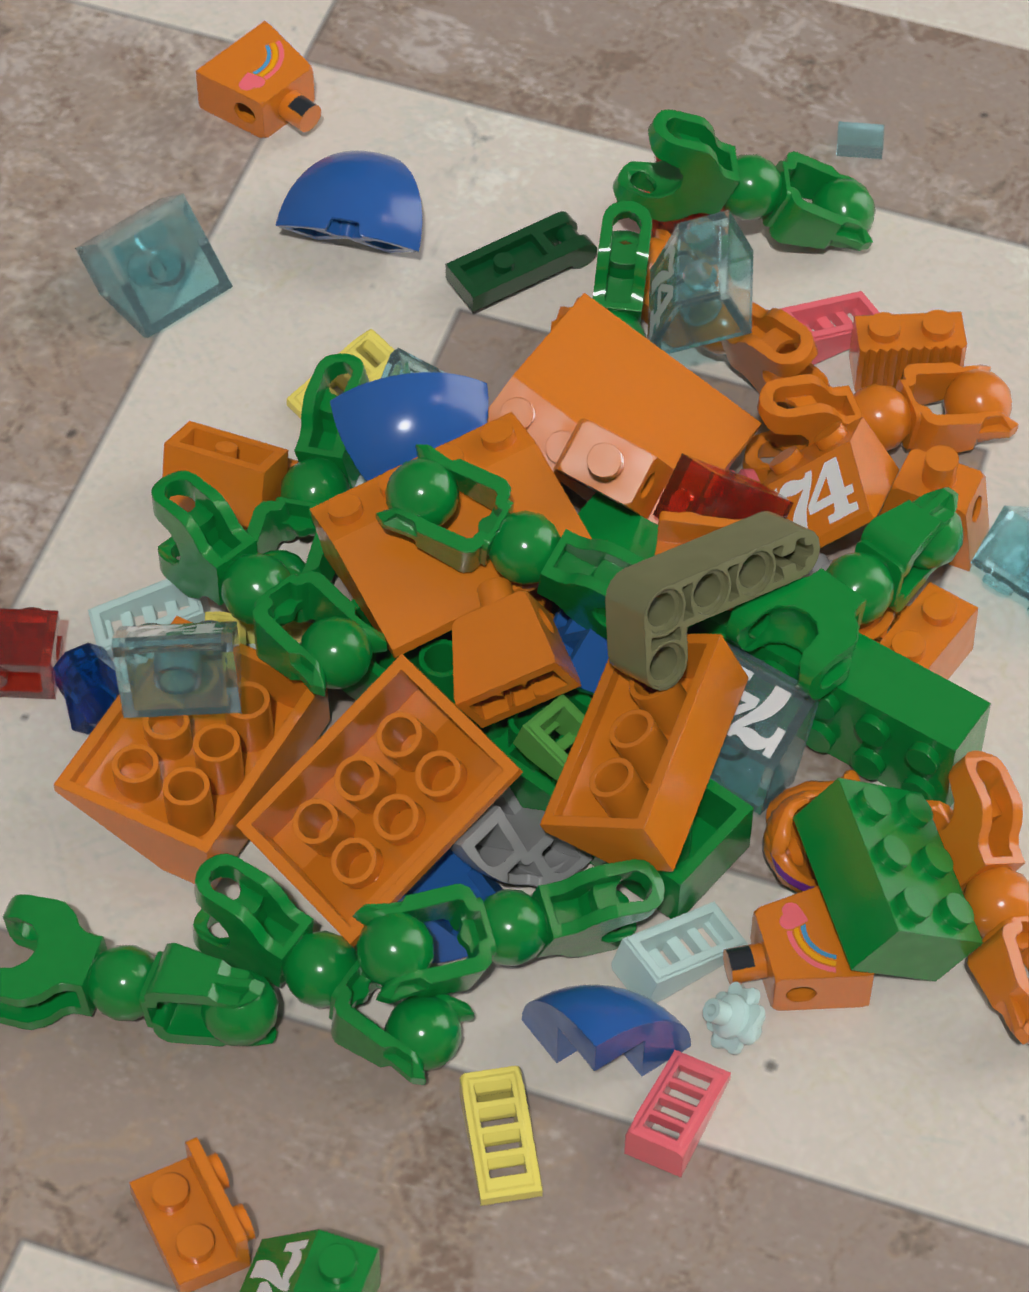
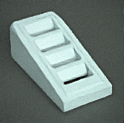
[88,579,211,659]
[611,902,748,1003]

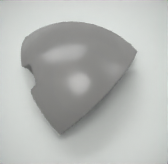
[449,787,593,886]

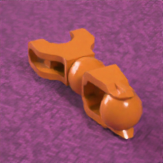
[641,229,830,409]
[742,362,1019,485]
[926,750,1029,1044]

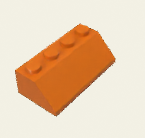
[540,634,749,872]

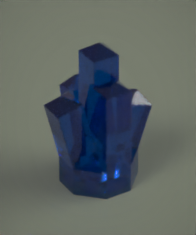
[53,642,131,734]

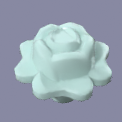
[703,982,766,1055]

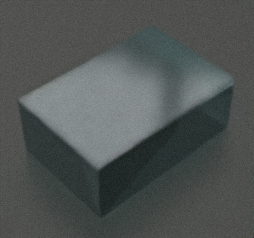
[836,121,884,159]

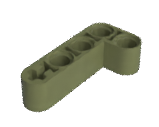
[605,511,820,691]

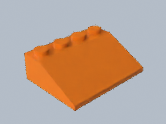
[487,293,762,525]
[309,411,592,658]
[53,616,330,890]
[236,654,523,947]

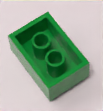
[793,778,983,981]

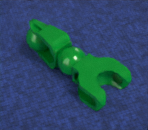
[612,109,876,251]
[592,201,652,338]
[247,353,369,582]
[375,444,645,639]
[151,471,387,696]
[726,487,963,700]
[193,854,474,1085]
[353,859,665,1004]
[0,894,279,1047]

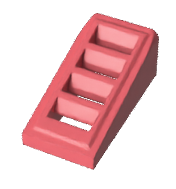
[780,291,879,365]
[624,1050,731,1177]

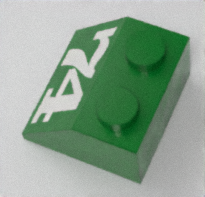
[239,1229,381,1292]

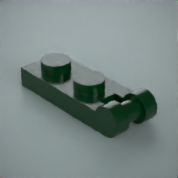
[445,211,597,312]

